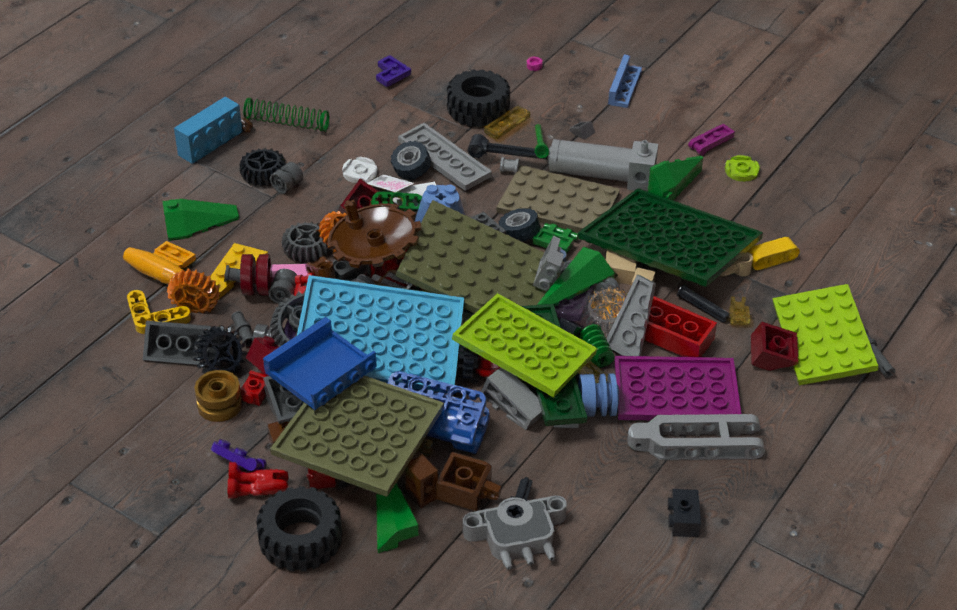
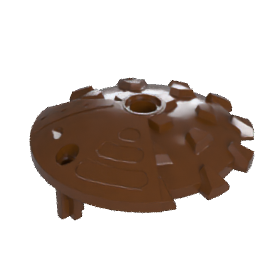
[328,200,422,268]

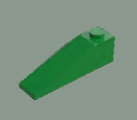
[162,199,239,241]

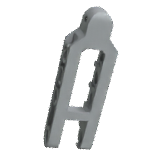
[627,414,765,460]

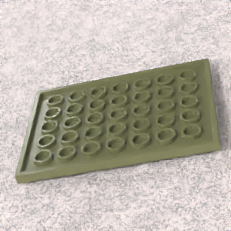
[395,200,565,313]

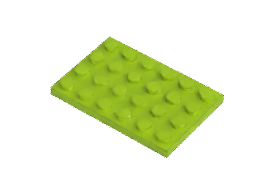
[772,284,878,385]
[452,293,597,397]

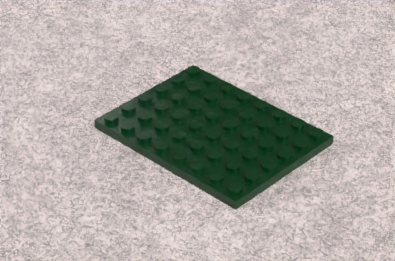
[578,188,763,287]

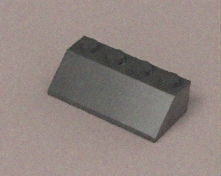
[143,321,226,367]

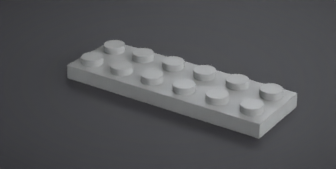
[398,123,492,191]

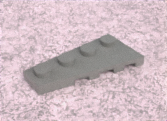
[607,275,656,356]

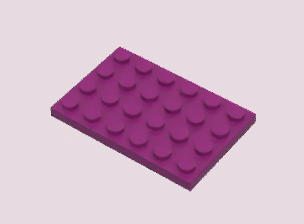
[614,356,741,420]

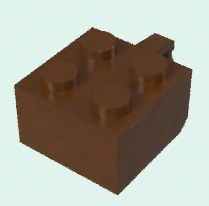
[436,452,501,511]

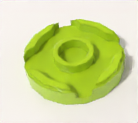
[725,155,760,182]

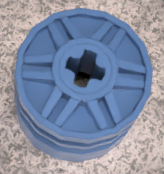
[578,373,619,417]

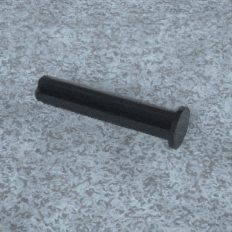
[677,284,730,322]

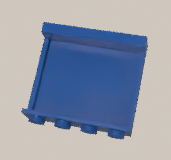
[263,317,377,410]

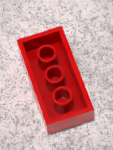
[644,296,717,357]

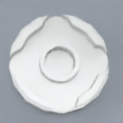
[342,157,377,183]

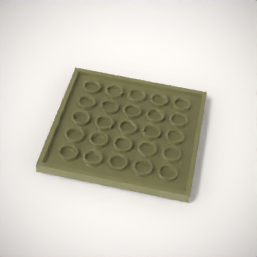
[270,376,444,497]

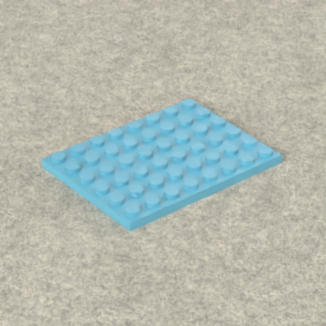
[297,275,464,393]

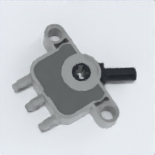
[463,477,567,570]

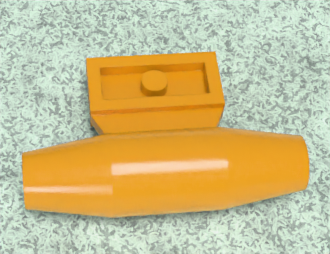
[123,241,196,284]

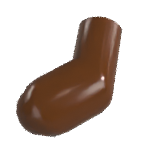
[241,118,253,133]

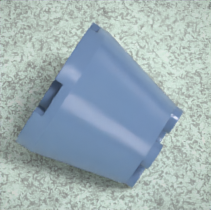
[414,185,466,222]

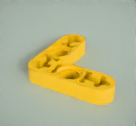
[127,290,191,334]

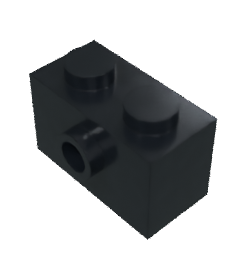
[667,489,701,537]

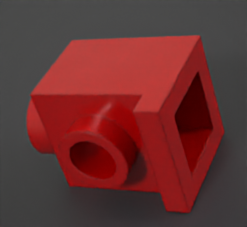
[240,371,267,406]

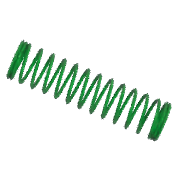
[243,97,330,132]

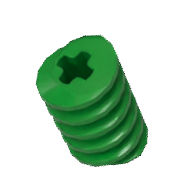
[579,324,615,368]

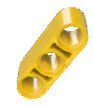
[747,237,800,270]

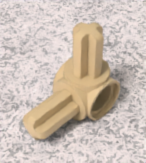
[720,252,753,277]

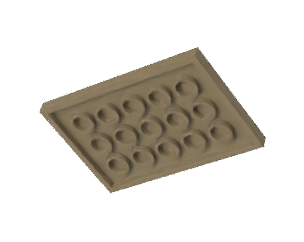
[496,165,620,232]

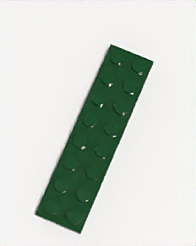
[522,304,587,426]

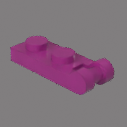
[688,123,735,156]

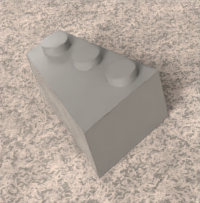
[478,367,543,430]

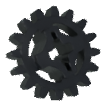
[457,345,479,379]

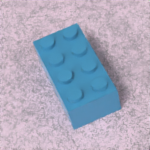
[174,97,242,164]

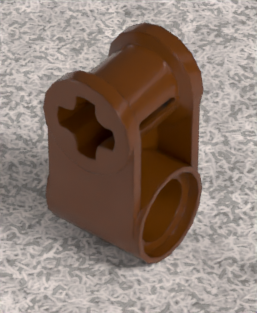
[305,256,337,279]

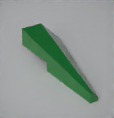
[537,247,615,306]
[376,484,419,553]

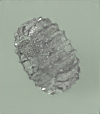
[582,286,627,336]

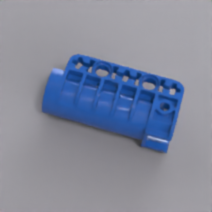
[387,371,490,454]

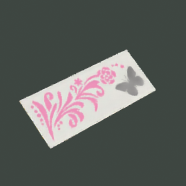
[367,175,414,192]

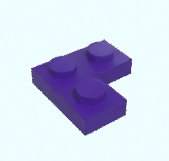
[376,55,411,87]

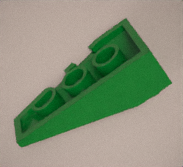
[648,156,704,200]

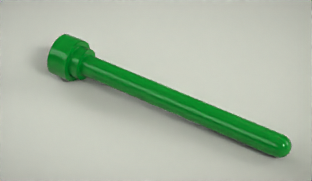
[535,124,549,158]

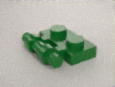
[533,223,578,254]

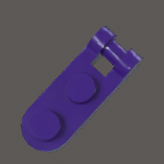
[211,439,267,471]

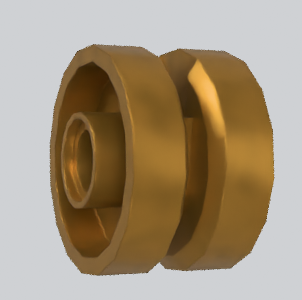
[194,370,242,422]

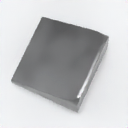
[569,121,595,139]

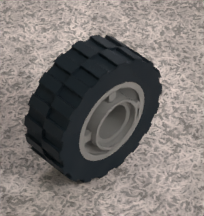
[391,141,431,180]
[498,208,541,242]

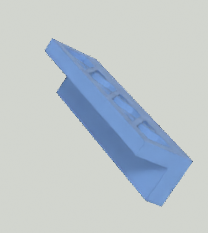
[608,55,642,108]

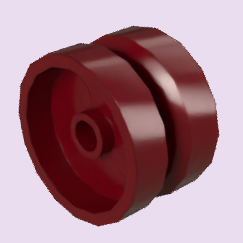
[240,254,272,296]

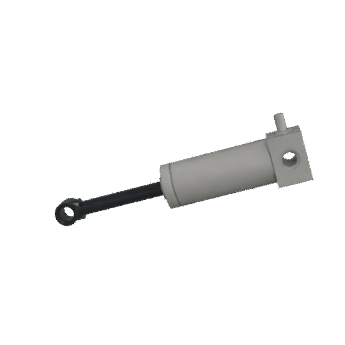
[467,134,658,192]

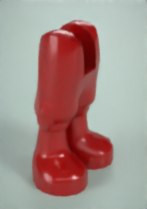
[227,462,289,499]

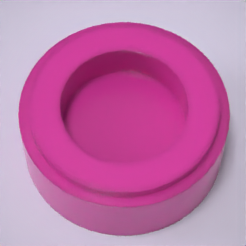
[527,57,543,71]

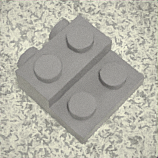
[533,236,565,291]

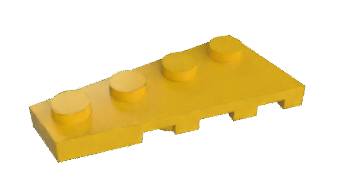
[204,243,268,300]

